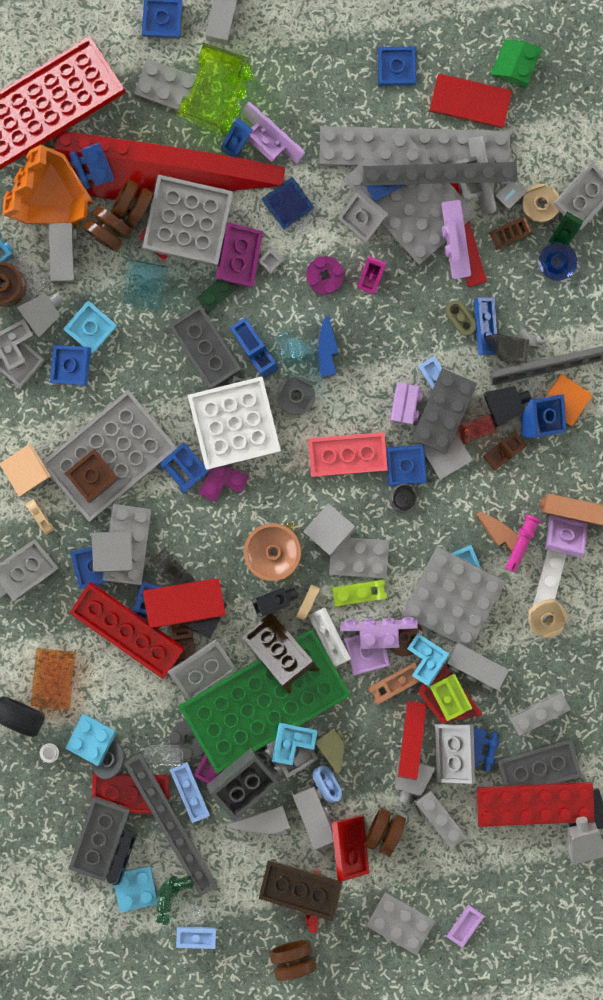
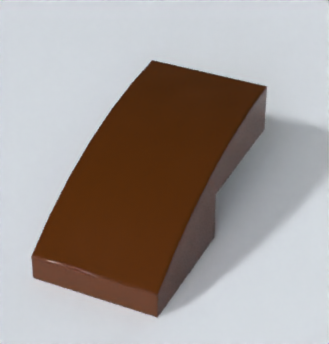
[483,431,527,471]
[172,624,196,661]

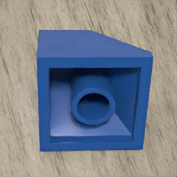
[521,394,567,438]

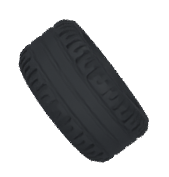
[0,696,45,737]

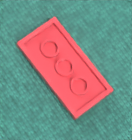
[308,432,388,477]

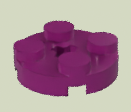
[306,256,344,295]

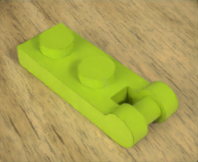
[332,579,388,607]

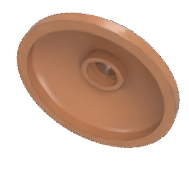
[244,523,301,581]

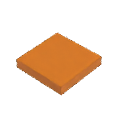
[545,374,593,427]

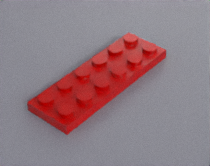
[69,582,185,679]
[476,782,594,827]

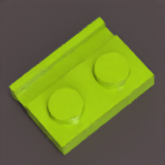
[429,674,472,721]

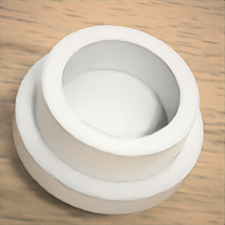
[40,743,59,763]

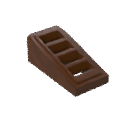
[489,216,533,250]

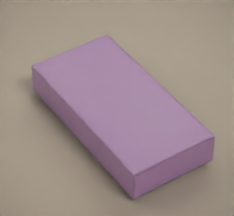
[447,904,485,948]

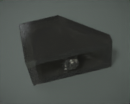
[486,334,529,366]
[151,548,195,585]

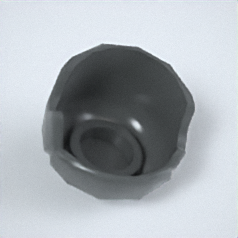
[389,483,418,513]

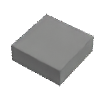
[258,248,284,275]

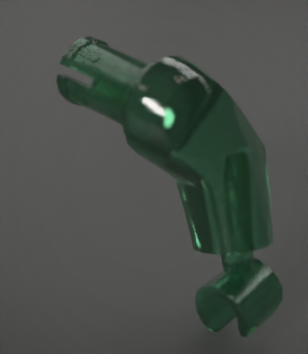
[155,876,194,925]

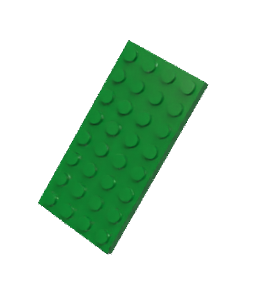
[178,629,351,774]

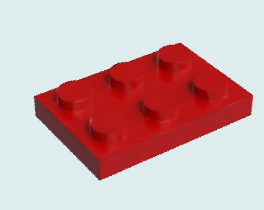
[332,816,370,881]

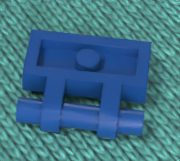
[69,142,114,189]
[473,727,500,771]

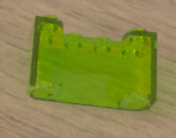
[177,43,253,137]

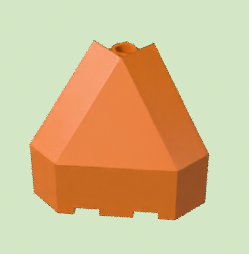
[2,145,94,226]

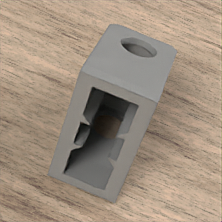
[15,291,64,337]
[394,755,435,804]
[568,817,603,865]

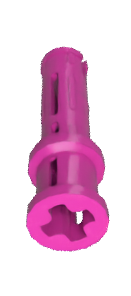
[505,514,541,573]

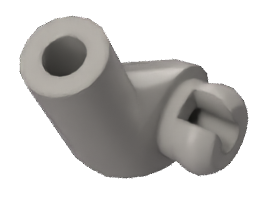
[517,328,546,348]

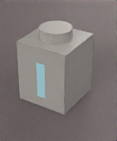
[494,182,525,212]

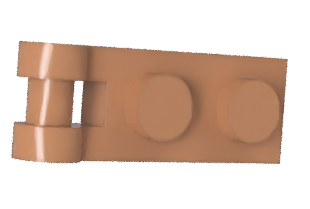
[367,662,420,705]

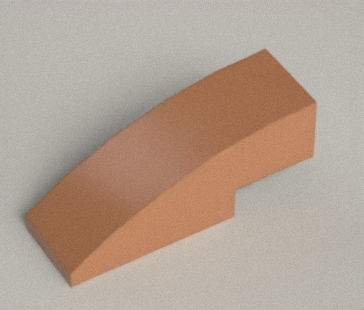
[475,512,529,553]

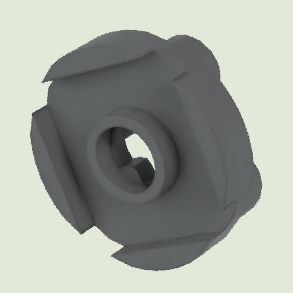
[277,377,315,415]
[170,720,204,759]

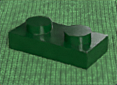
[549,211,584,251]
[196,280,237,313]

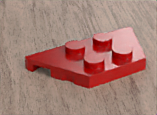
[418,664,482,723]

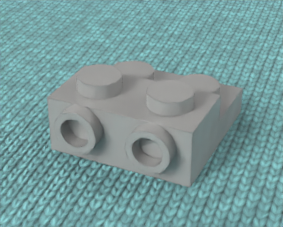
[263,725,318,779]

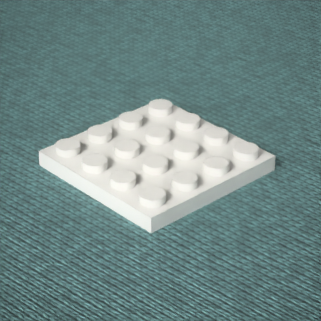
[188,377,281,470]

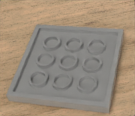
[142,175,233,266]
[402,546,506,649]

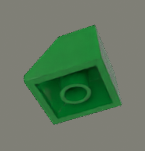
[491,40,542,89]

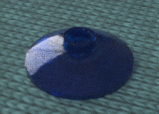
[539,242,577,281]

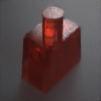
[458,414,497,445]

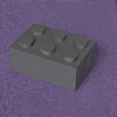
[207,748,279,821]

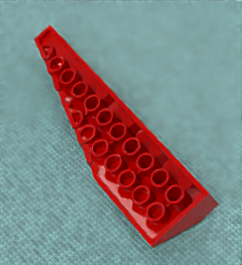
[55,131,286,200]

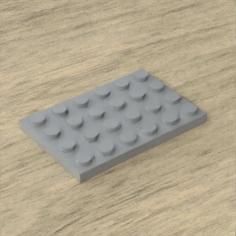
[343,127,476,265]
[42,390,177,522]

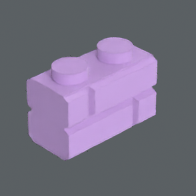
[390,382,423,425]

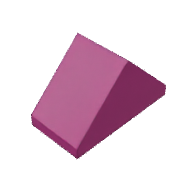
[357,256,386,295]

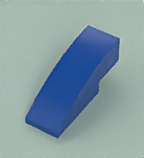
[318,316,339,379]
[230,317,279,379]

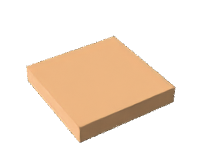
[0,444,51,496]

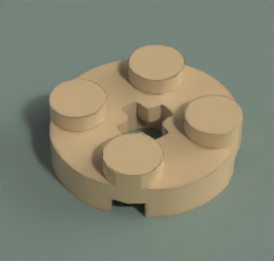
[522,184,559,223]
[528,599,567,638]

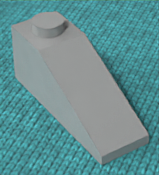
[228,804,290,835]

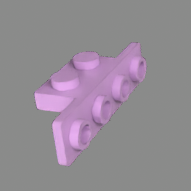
[242,102,305,164]
[441,200,471,279]
[340,617,418,649]

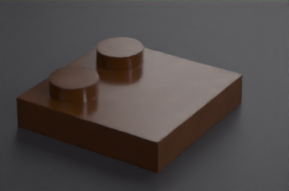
[65,449,119,503]

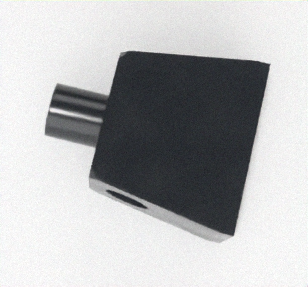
[483,386,532,428]
[251,588,298,617]

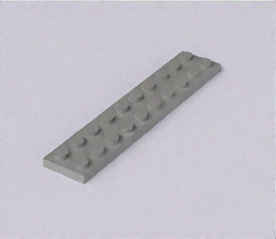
[319,126,510,166]

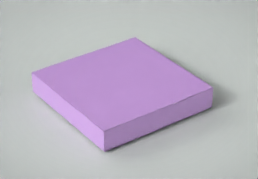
[545,515,588,558]
[343,634,390,676]

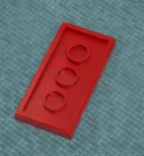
[429,73,512,128]
[143,578,226,629]
[92,773,170,814]

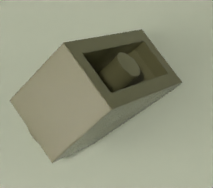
[315,728,345,774]

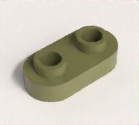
[445,300,476,336]

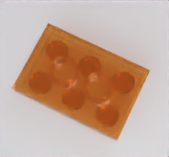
[31,648,76,710]

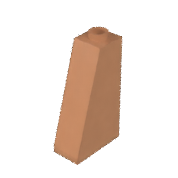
[539,494,603,527]

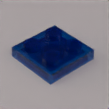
[262,177,315,230]

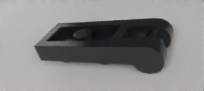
[106,830,137,886]

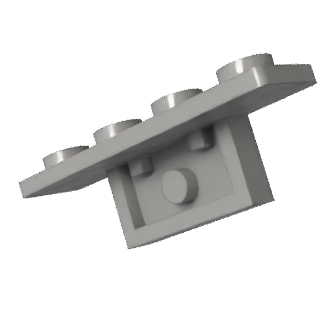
[457,135,497,214]

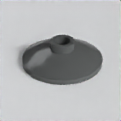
[92,741,124,779]

